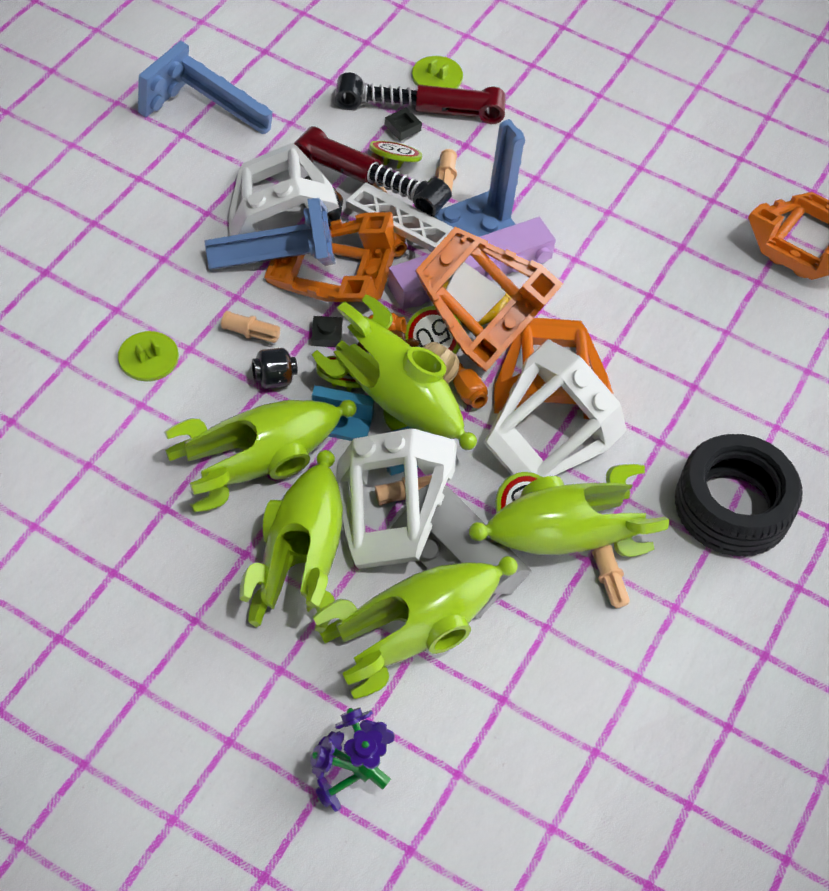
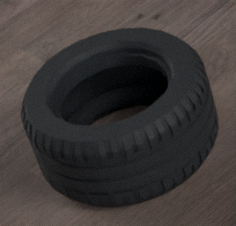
[675,434,803,556]

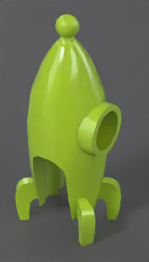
[312,294,477,450]
[164,399,357,512]
[239,450,343,633]
[469,464,669,557]
[313,556,518,699]

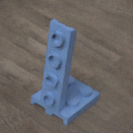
[138,40,273,134]
[434,119,525,237]
[204,198,336,270]

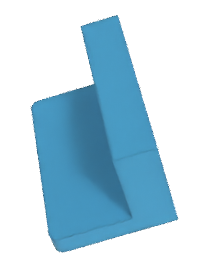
[312,385,374,441]

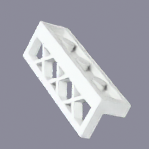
[346,183,454,252]

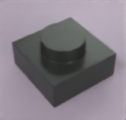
[384,107,422,141]
[311,316,343,347]

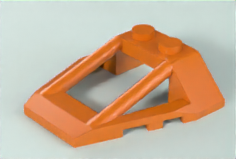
[748,192,829,280]
[264,212,394,302]
[415,227,563,372]
[494,318,613,420]

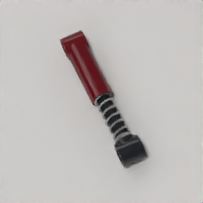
[335,72,506,124]
[294,126,452,217]

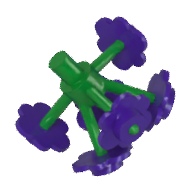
[310,707,395,812]

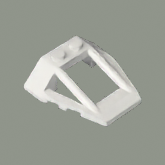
[229,143,339,236]
[484,339,627,477]
[337,429,457,569]

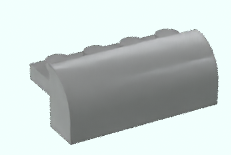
[390,484,532,618]

